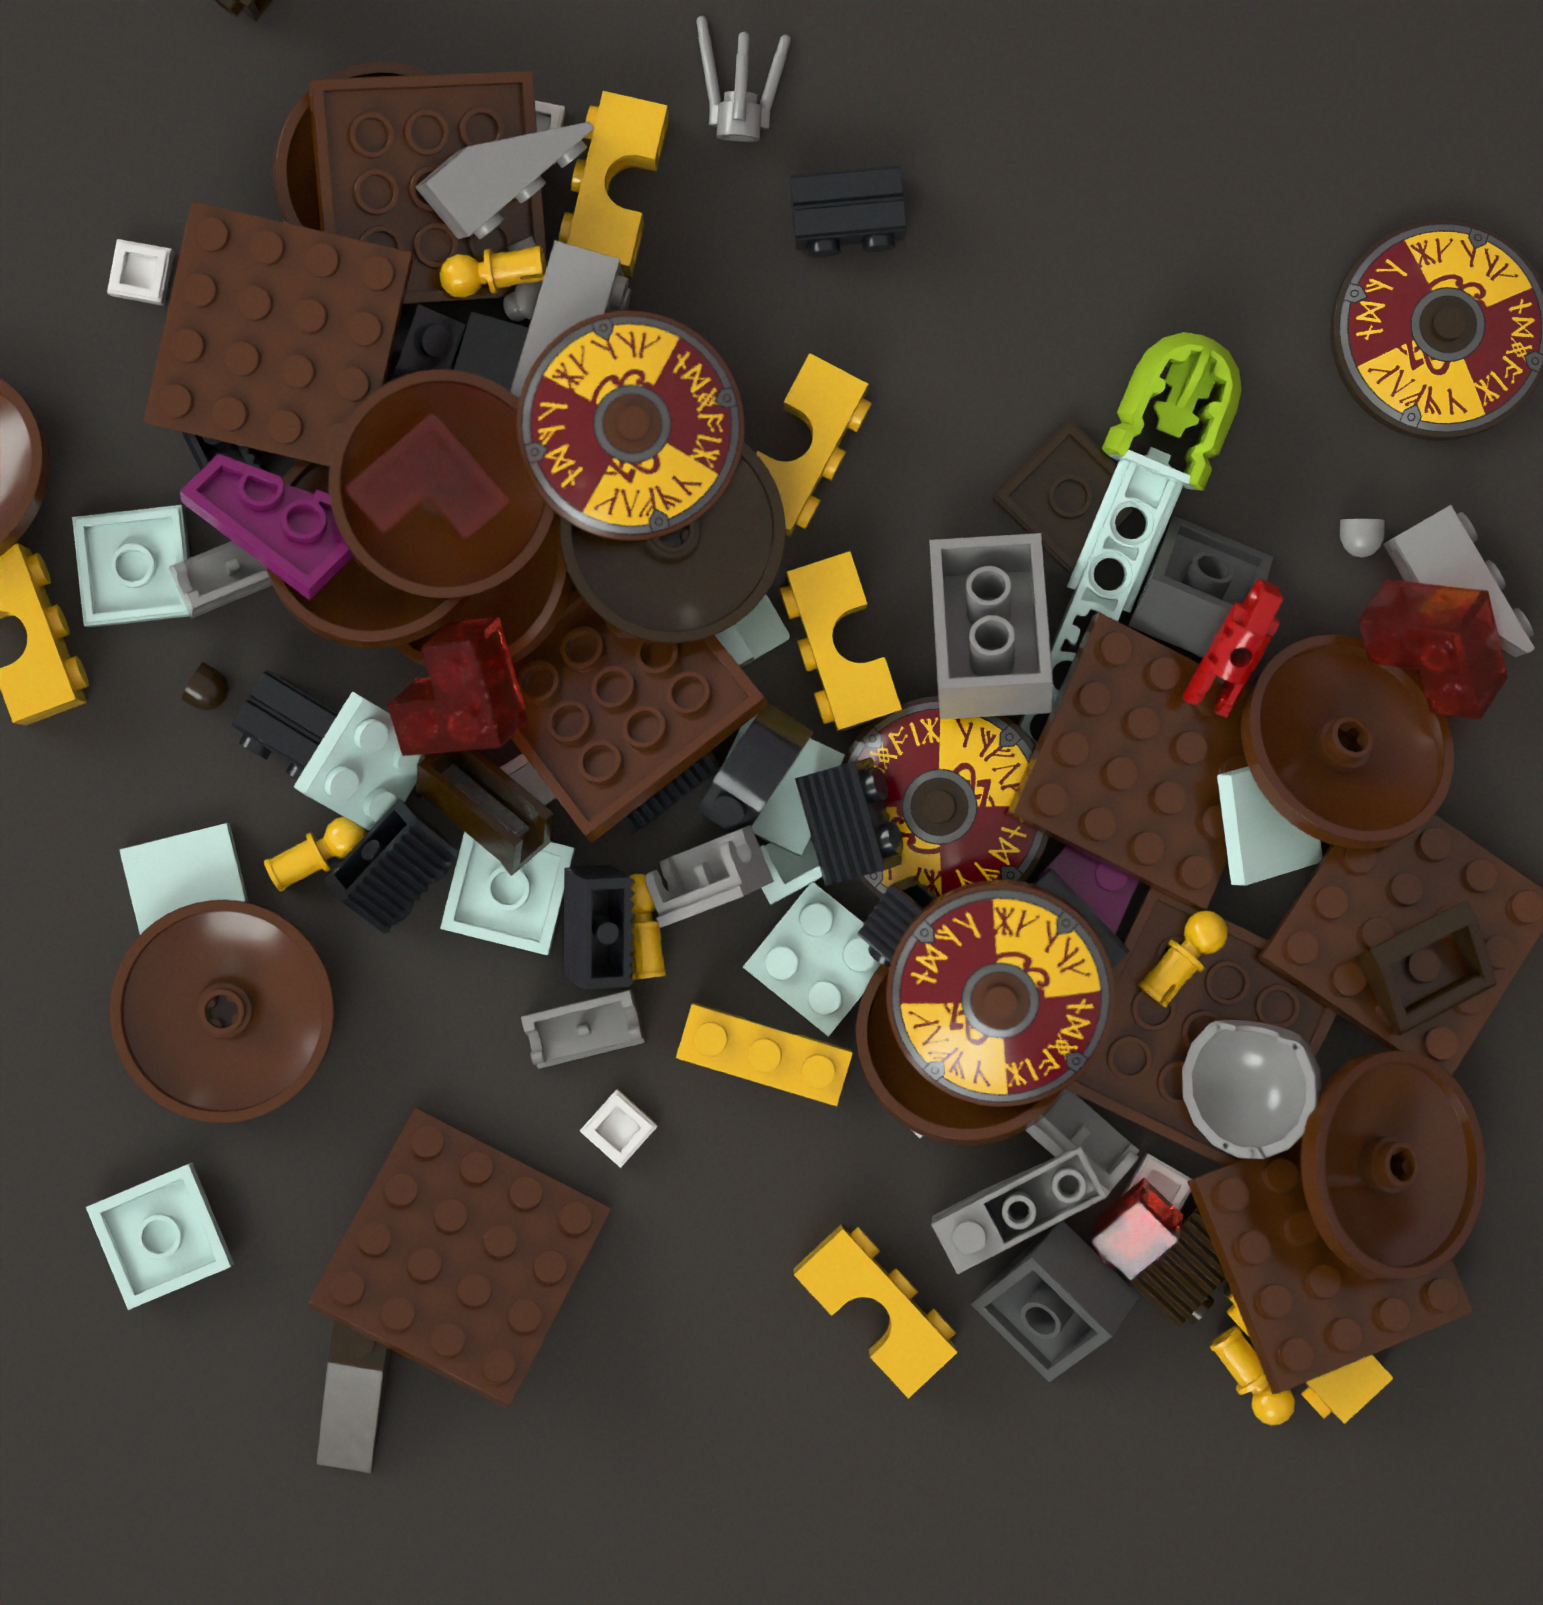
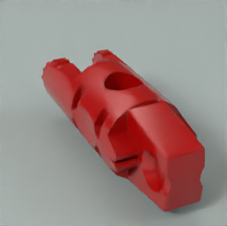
[1182,578,1283,718]

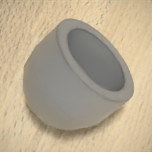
[1340,519,1385,558]

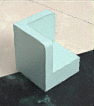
[760,839,822,905]

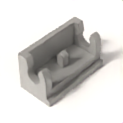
[169,541,272,619]
[646,825,774,928]
[521,989,645,1069]
[1025,1089,1140,1200]

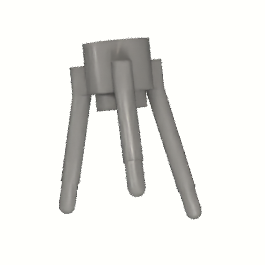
[696,16,791,142]

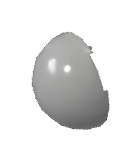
[1182,1020,1322,1159]

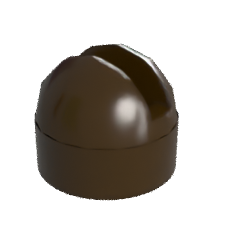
[181,662,229,710]

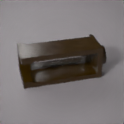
[416,733,554,876]

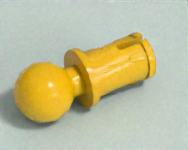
[439,245,547,298]
[264,817,367,892]
[629,873,666,980]
[1138,910,1228,1008]
[1209,1326,1295,1426]

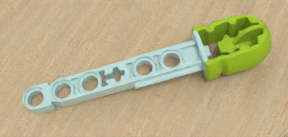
[1018,332,1242,745]

